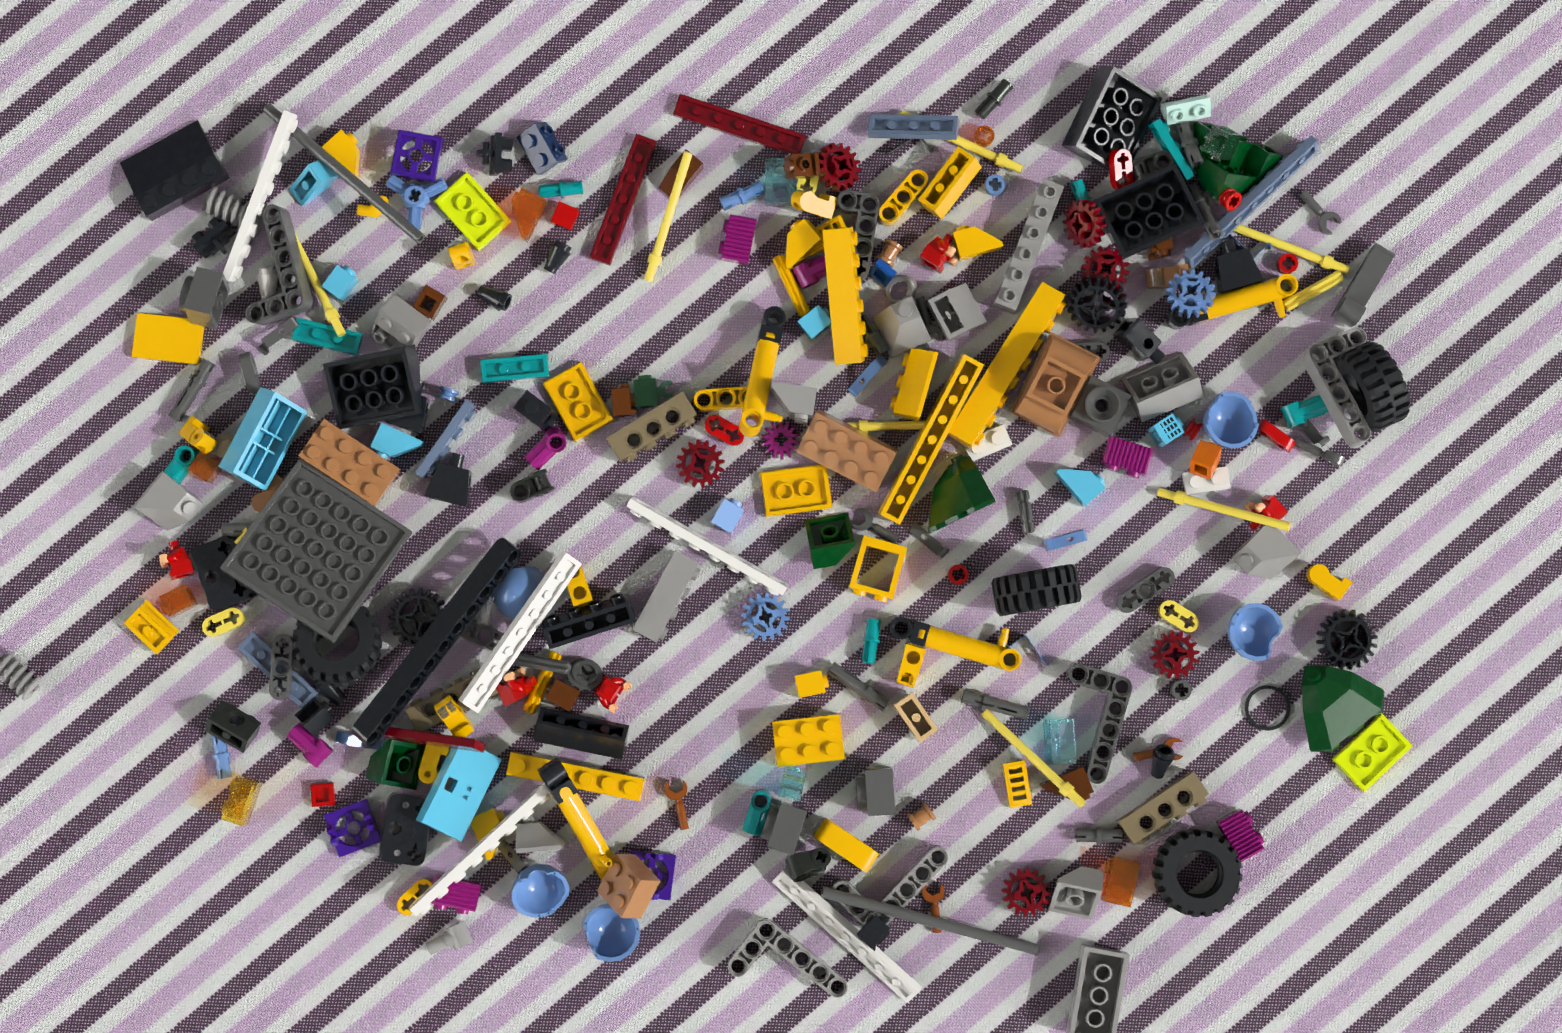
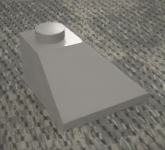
[873,296,932,358]
[133,471,203,530]
[1232,525,1301,580]
[516,817,565,853]
[1048,866,1104,920]

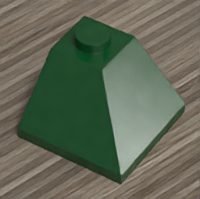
[804,512,855,569]
[365,739,426,790]

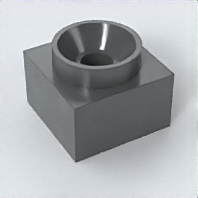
[179,267,230,330]
[1069,375,1132,437]
[856,767,896,816]
[760,801,807,855]

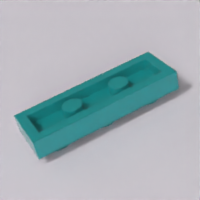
[1148,119,1194,181]
[291,318,364,356]
[480,354,550,383]

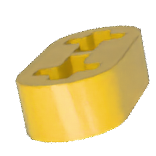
[397,878,433,915]

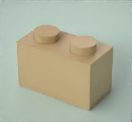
[893,692,938,743]

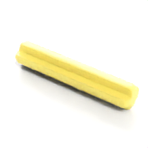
[1283,270,1344,311]

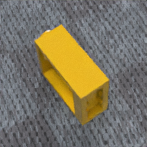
[849,535,907,603]

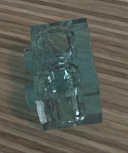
[765,158,797,206]
[778,765,806,801]

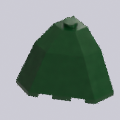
[1194,121,1283,201]
[928,454,996,534]
[1302,666,1384,752]

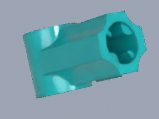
[1281,395,1329,429]
[163,446,201,484]
[742,789,772,836]

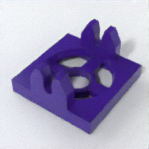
[390,130,443,182]
[324,799,381,857]
[631,849,676,900]

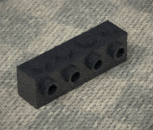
[542,593,636,649]
[534,707,629,760]

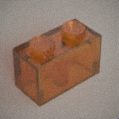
[1101,855,1141,908]

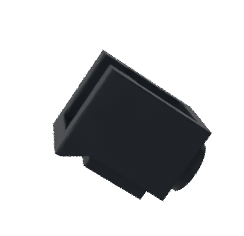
[295,696,334,738]
[857,913,891,951]

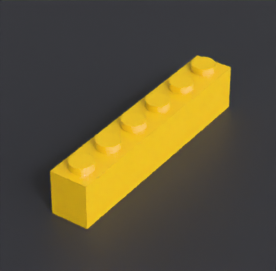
[822,227,868,365]
[506,751,645,801]

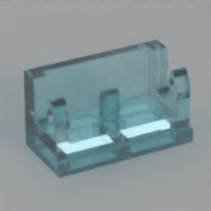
[1043,718,1076,765]

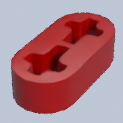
[1109,148,1133,190]
[705,415,744,446]
[1257,419,1296,453]

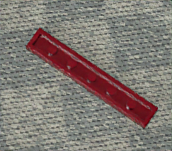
[673,94,806,155]
[589,133,657,266]
[382,727,485,753]

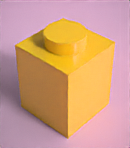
[795,670,829,698]

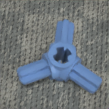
[386,175,447,230]

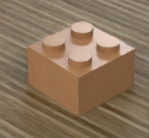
[597,854,660,919]

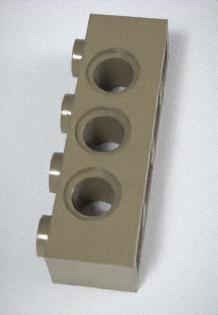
[606,391,697,463]
[406,667,499,732]
[1116,771,1209,845]

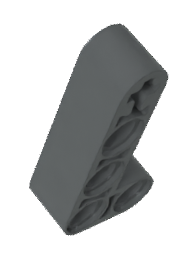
[837,190,879,282]
[1331,243,1395,328]

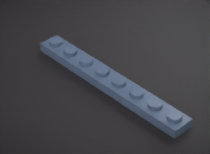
[1184,135,1318,270]

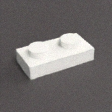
[963,424,1012,461]
[1182,467,1231,495]

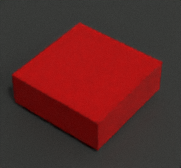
[550,201,580,231]
[310,782,336,807]

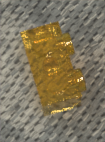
[221,775,263,827]

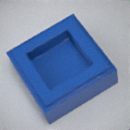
[869,258,897,287]

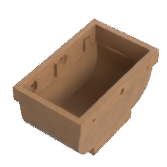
[1009,332,1101,437]

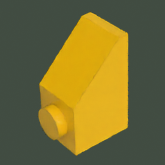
[322,129,360,178]
[786,219,823,270]
[952,225,1003,261]
[470,807,505,861]

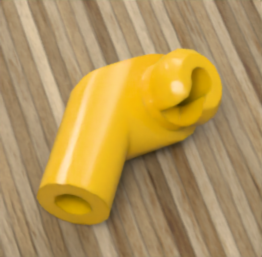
[357,195,388,218]

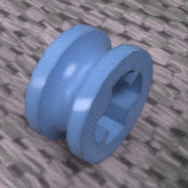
[984,175,1005,196]
[437,386,459,403]

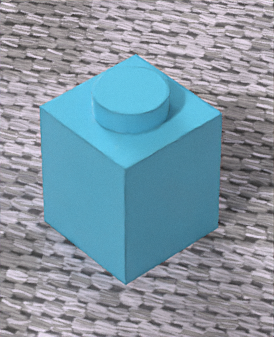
[322,265,359,302]
[797,305,831,341]

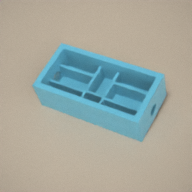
[219,387,308,491]
[416,748,502,842]

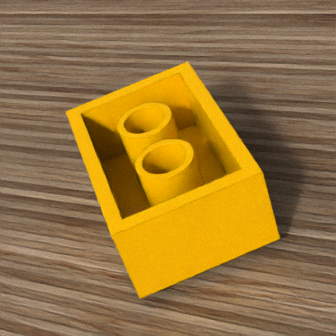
[772,714,845,767]

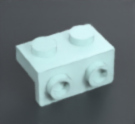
[1160,95,1211,125]

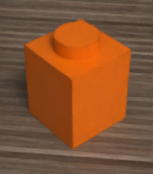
[1189,440,1222,480]

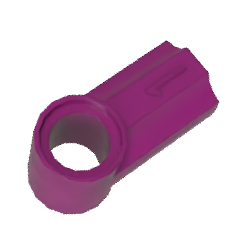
[793,255,827,289]
[524,427,567,470]
[286,722,333,767]

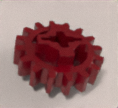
[818,143,861,192]
[1062,199,1107,248]
[1081,245,1130,293]
[676,439,725,488]
[1149,631,1199,679]
[1001,867,1051,917]

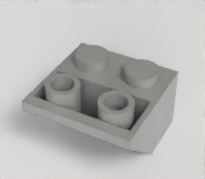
[927,283,987,343]
[370,295,431,349]

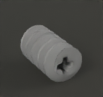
[201,186,249,228]
[0,652,41,701]

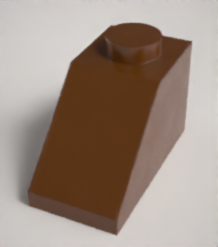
[658,149,704,197]
[1040,766,1094,800]

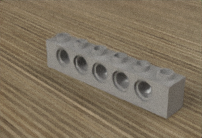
[993,178,1064,314]

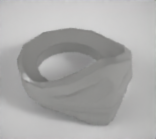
[886,275,918,304]

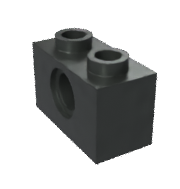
[205,700,261,753]

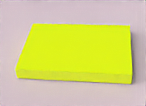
[434,172,512,251]
[1332,713,1413,792]

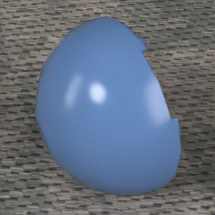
[1203,391,1259,448]
[492,567,544,620]
[1228,603,1283,661]
[512,864,569,918]
[583,904,640,962]

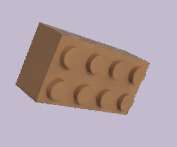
[796,409,898,492]
[298,419,400,507]

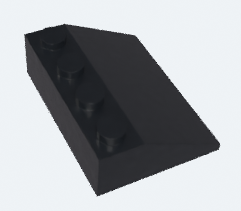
[1062,66,1163,170]
[120,120,230,221]
[1094,164,1205,259]
[323,344,422,429]

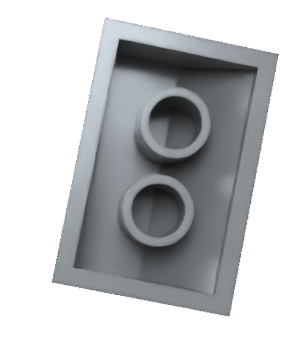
[1120,352,1204,422]
[771,381,817,425]

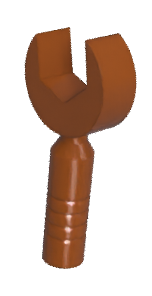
[1133,738,1183,762]
[665,780,689,830]
[921,883,944,933]

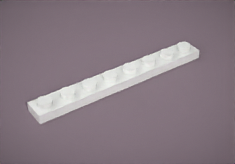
[223,110,298,282]
[627,496,789,596]
[458,550,582,713]
[409,782,551,916]
[772,866,922,1003]

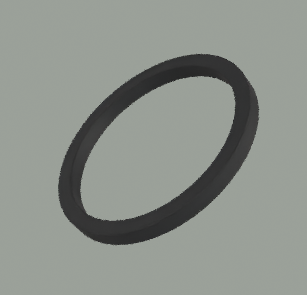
[1245,685,1290,731]

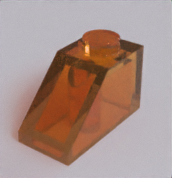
[511,188,548,243]

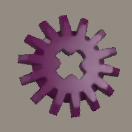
[761,421,801,460]

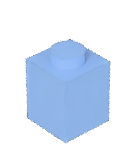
[711,498,744,534]

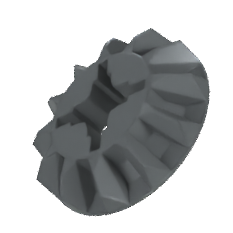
[567,658,603,692]

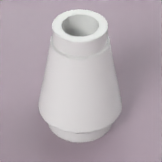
[256,268,278,300]

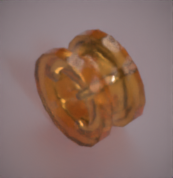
[974,125,995,147]

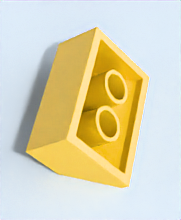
[890,348,938,421]

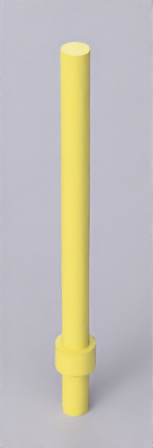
[900,110,1023,174]
[644,151,693,282]
[1234,224,1350,274]
[295,233,346,337]
[846,420,955,433]
[1157,488,1291,531]
[981,710,1086,808]

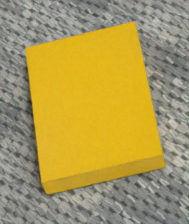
[132,313,204,365]
[542,362,614,442]
[760,464,832,517]

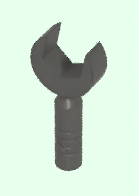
[1299,190,1342,235]
[916,296,943,348]
[1294,438,1345,467]
[851,508,899,544]

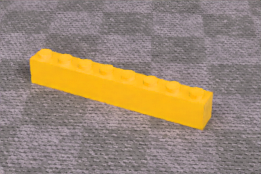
[949,282,1067,450]
[877,354,984,525]

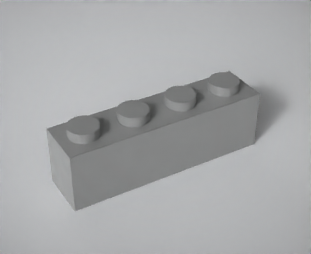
[632,550,701,643]

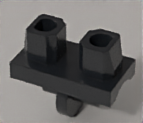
[476,132,513,176]
[191,217,235,259]

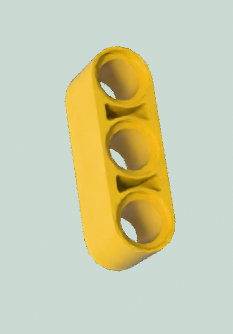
[878,169,928,226]
[694,386,747,412]
[813,817,879,873]

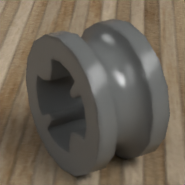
[1170,680,1192,700]

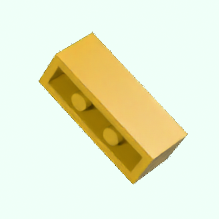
[918,146,981,220]

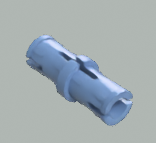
[719,180,765,211]
[211,735,232,779]

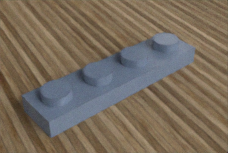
[868,114,959,140]
[415,399,476,479]
[238,632,319,708]

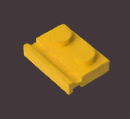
[124,600,181,654]

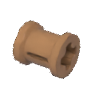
[875,238,903,268]
[906,802,936,831]

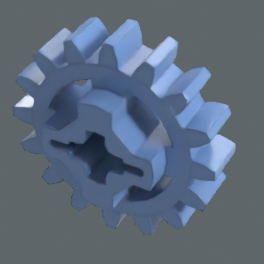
[1166,269,1216,318]
[741,593,790,641]

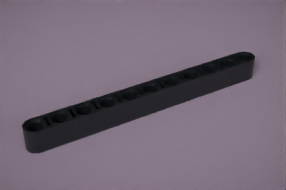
[351,538,522,747]

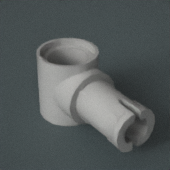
[426,921,473,955]

